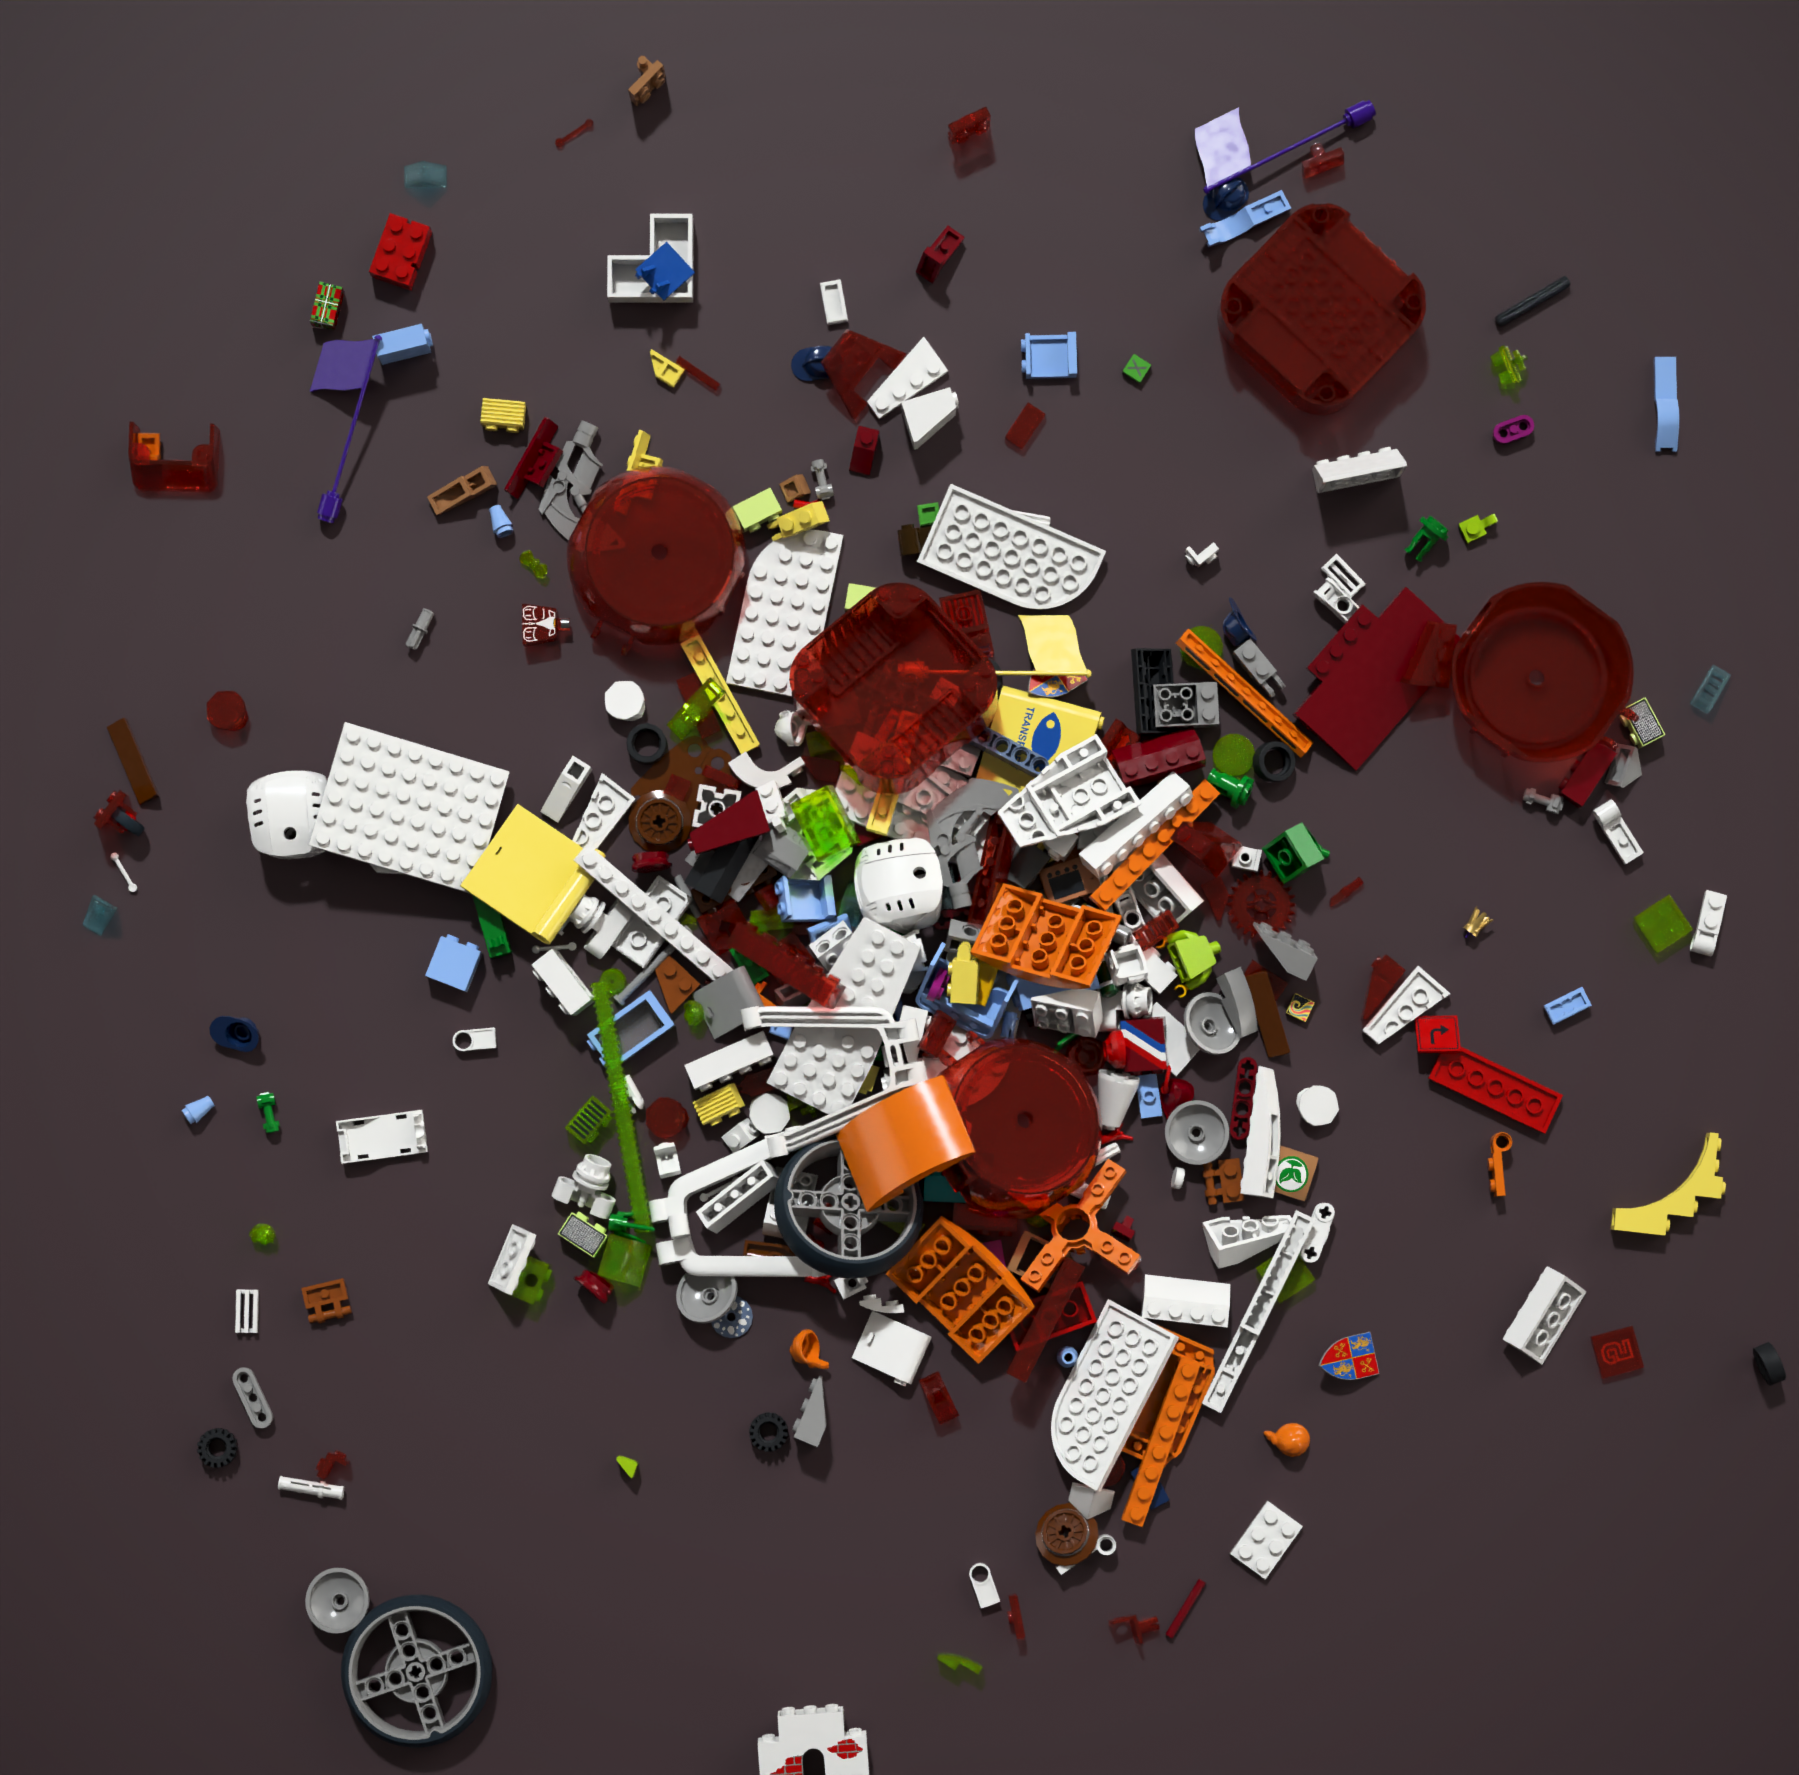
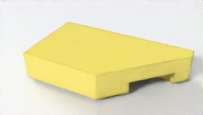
[650,349,685,388]

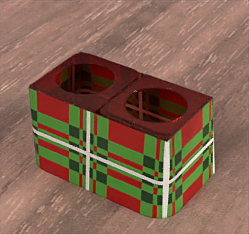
[310,281,345,330]

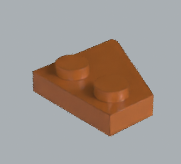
[655,955,701,1014]

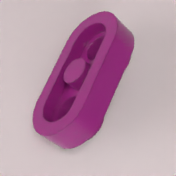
[1492,415,1534,444]
[926,967,950,1002]

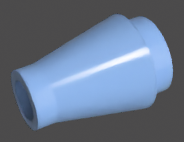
[489,505,513,538]
[181,1096,215,1124]
[1057,1346,1078,1368]

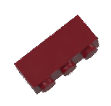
[1558,739,1617,808]

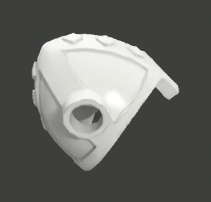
[774,710,813,747]

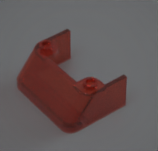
[128,422,220,492]

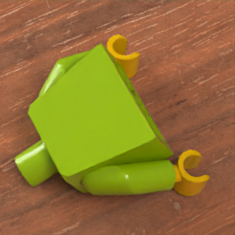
[1154,930,1221,998]

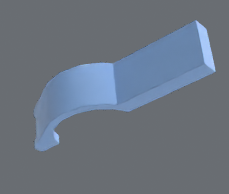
[1199,190,1291,247]
[1653,357,1679,452]

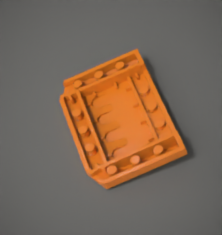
[1122,1324,1215,1467]

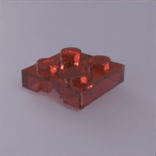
[948,107,991,144]
[696,898,754,956]

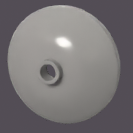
[1184,992,1240,1055]
[1165,1100,1229,1165]
[676,1272,738,1324]
[305,1568,370,1634]

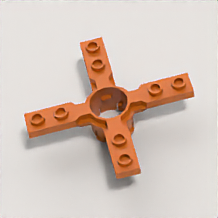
[1007,1159,1141,1293]

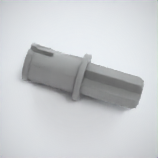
[406,608,435,650]

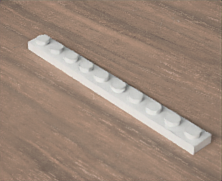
[573,844,733,981]

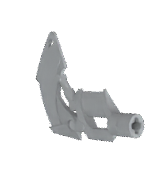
[539,420,625,552]
[926,778,1019,909]

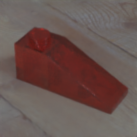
[1361,954,1406,1021]

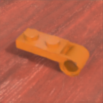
[1487,1132,1512,1196]

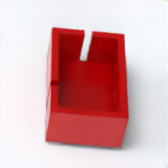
[369,213,432,291]

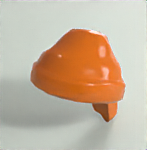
[789,1329,829,1369]
[1263,1423,1310,1457]

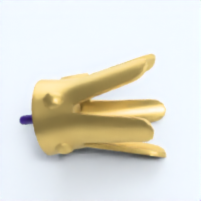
[1463,907,1493,938]

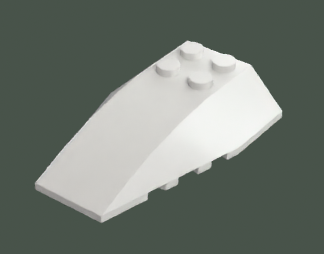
[997,734,1141,848]

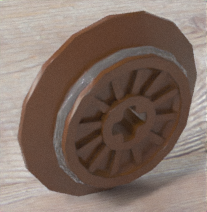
[629,790,691,853]
[1035,1503,1099,1566]

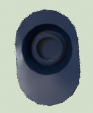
[1203,177,1249,221]
[791,346,842,381]
[1223,597,1257,646]
[209,1016,259,1052]

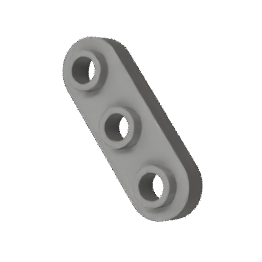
[232,1367,273,1428]

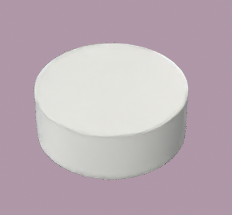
[1171,1167,1185,1189]

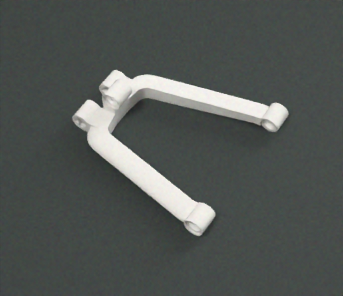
[740,1006,928,1158]
[648,1126,827,1277]

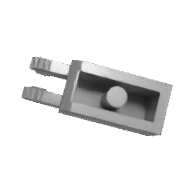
[1232,639,1286,698]

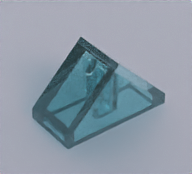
[404,161,447,188]
[838,880,861,927]
[83,895,118,936]

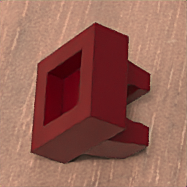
[1110,1215,1135,1243]

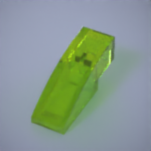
[667,677,725,740]

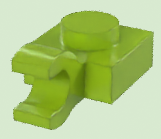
[1458,514,1498,544]

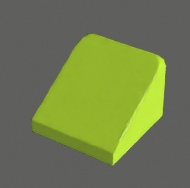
[616,1455,638,1479]

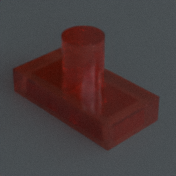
[1302,143,1344,179]

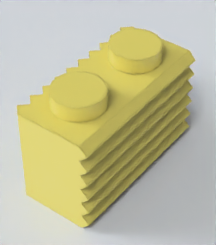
[480,398,526,433]
[693,1083,745,1127]

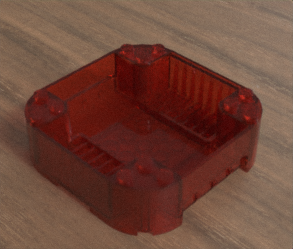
[1217,203,1426,415]
[789,583,998,795]

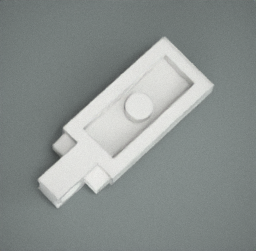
[756,780,788,833]

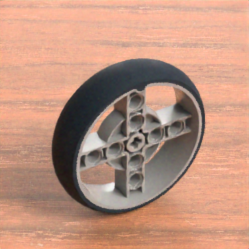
[774,1135,924,1279]
[341,1595,492,1748]

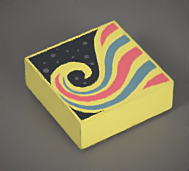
[1286,993,1315,1022]

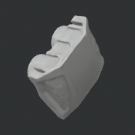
[752,824,813,879]

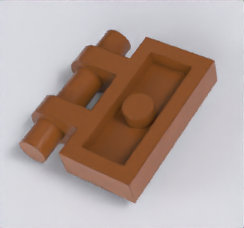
[1202,1158,1245,1205]
[301,1278,352,1324]

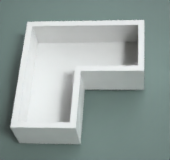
[607,214,694,303]

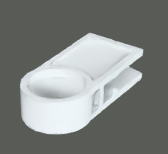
[453,1027,497,1052]
[969,1563,1000,1608]

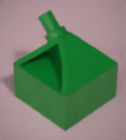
[1262,823,1330,884]

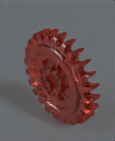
[1226,870,1296,940]

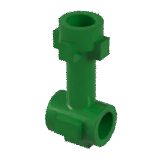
[256,1092,280,1133]

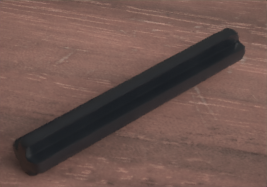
[1495,276,1571,327]

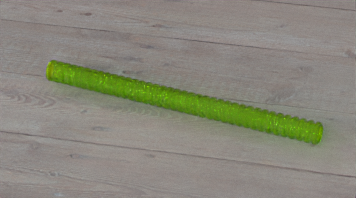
[590,981,653,1233]

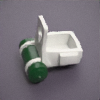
[1097,944,1148,998]

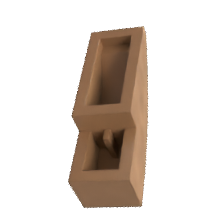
[427,466,497,515]

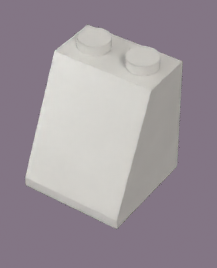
[901,387,959,450]

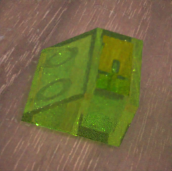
[597,1233,652,1287]

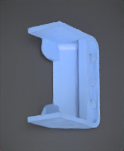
[915,942,1019,1039]

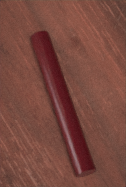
[1166,1579,1206,1639]

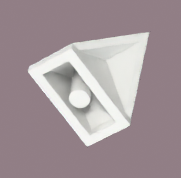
[1068,1482,1115,1520]

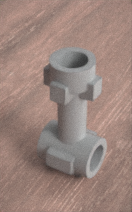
[811,459,834,500]
[1522,788,1564,814]

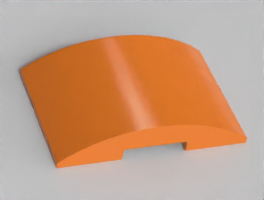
[971,883,1122,989]
[836,1075,975,1212]
[886,1216,1035,1364]

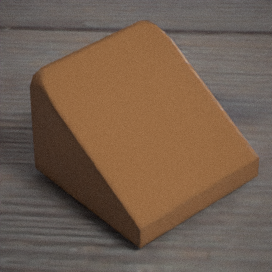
[779,474,811,503]

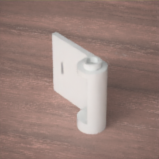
[852,1311,932,1387]

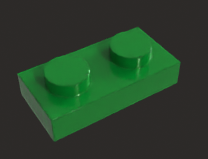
[729,939,770,985]

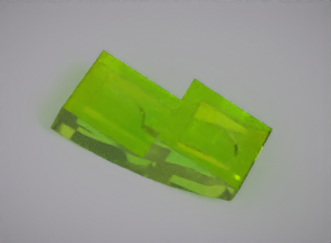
[937,1653,983,1674]

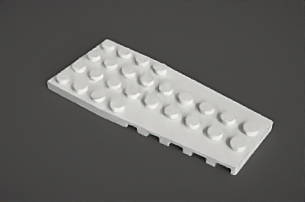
[766,917,921,1114]

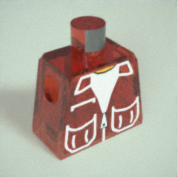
[522,604,570,647]

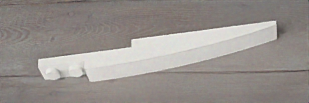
[1202,1210,1316,1413]

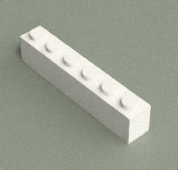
[1079,771,1193,879]

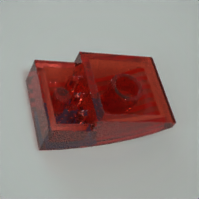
[939,589,994,665]

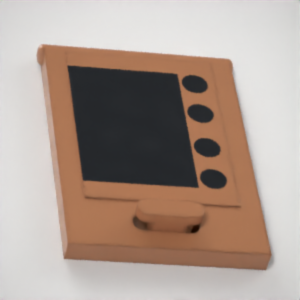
[1039,857,1100,903]

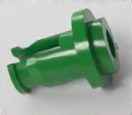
[1404,515,1449,562]
[1207,768,1254,808]

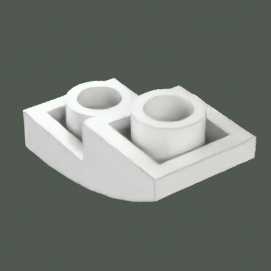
[859,1294,904,1313]

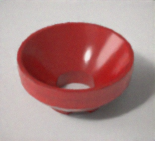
[1103,1030,1126,1069]

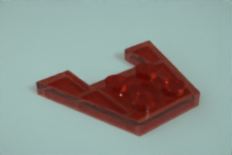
[821,329,907,419]

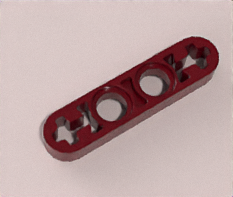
[1229,1057,1257,1140]

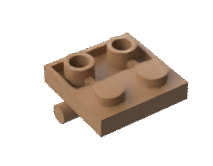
[628,56,666,106]

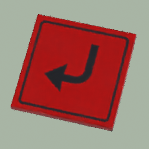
[1414,1016,1461,1053]

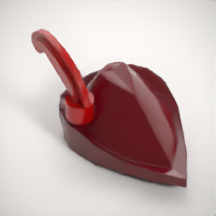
[1159,1065,1194,1119]

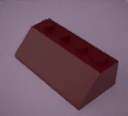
[1111,727,1206,788]

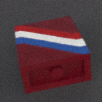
[1120,1016,1169,1075]

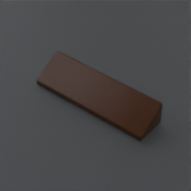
[107,717,159,804]
[1245,970,1291,1057]

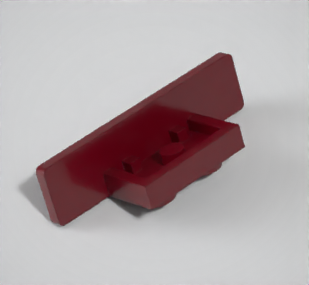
[504,417,563,499]

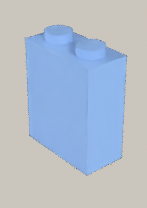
[372,324,433,365]

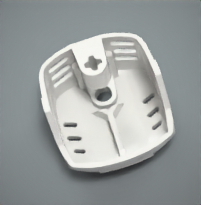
[246,771,327,860]
[854,838,943,934]

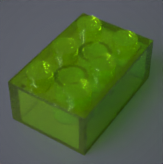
[790,785,861,862]

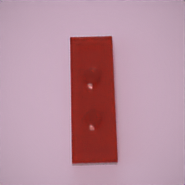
[676,672,722,739]

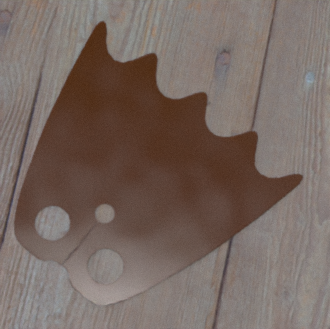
[630,736,732,838]

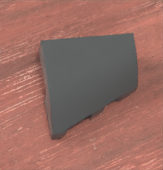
[1007,842,1051,890]

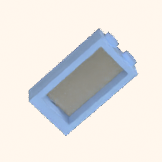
[587,990,675,1070]

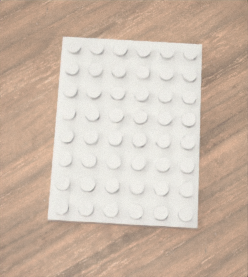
[308,722,509,893]

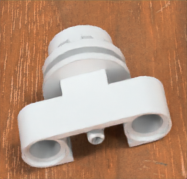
[569,894,633,959]
[1097,983,1153,1032]
[552,1154,616,1219]

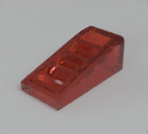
[1132,910,1179,951]

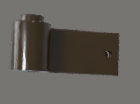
[897,524,932,556]

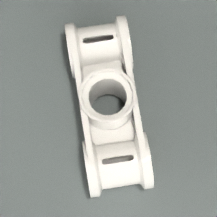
[1313,577,1359,624]
[1114,886,1153,947]
[1299,1203,1335,1263]

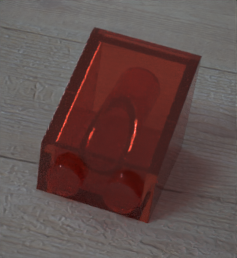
[1170,821,1242,878]

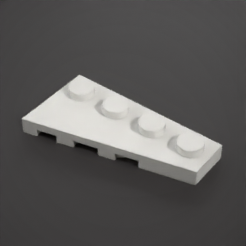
[867,337,948,420]
[1362,966,1451,1044]

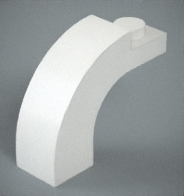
[728,752,805,789]

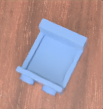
[1021,332,1077,379]
[775,875,836,922]

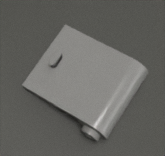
[692,966,765,1039]

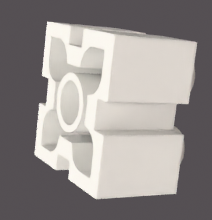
[692,784,741,827]

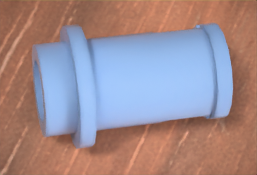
[1000,1011,1019,1039]

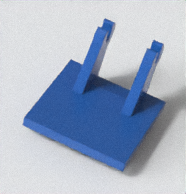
[635,241,695,301]

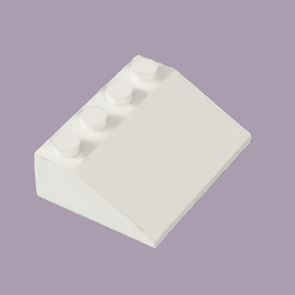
[1312,447,1407,494]

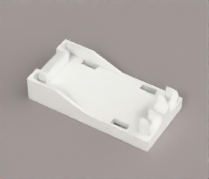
[336,1110,428,1164]

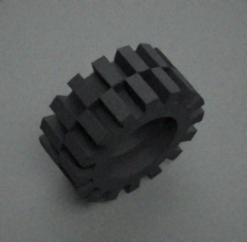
[749,1412,788,1452]
[197,1428,238,1468]

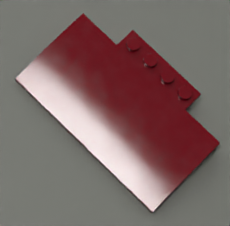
[1292,587,1466,771]

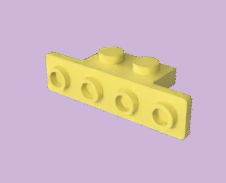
[615,430,663,516]

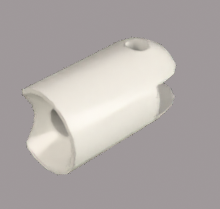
[612,1075,644,1113]

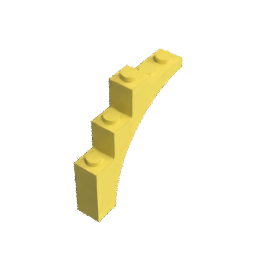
[1611,1132,1726,1236]

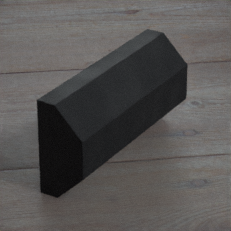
[1131,648,1177,736]
[684,836,759,904]

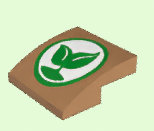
[1274,1145,1319,1202]

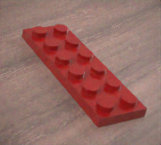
[1428,1047,1563,1134]

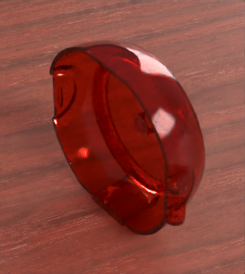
[567,466,747,656]
[1451,582,1640,763]
[937,1030,1103,1219]

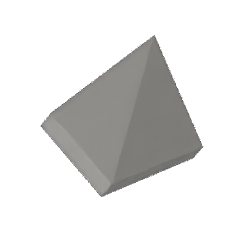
[1604,743,1642,788]

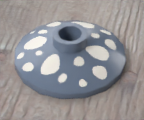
[711,1296,753,1338]

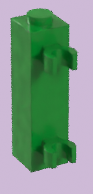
[472,895,513,959]

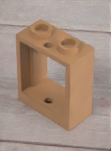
[1007,1230,1073,1291]

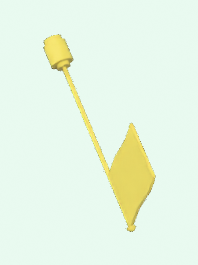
[898,615,1092,683]

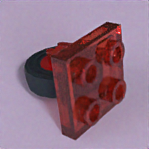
[93,790,145,836]

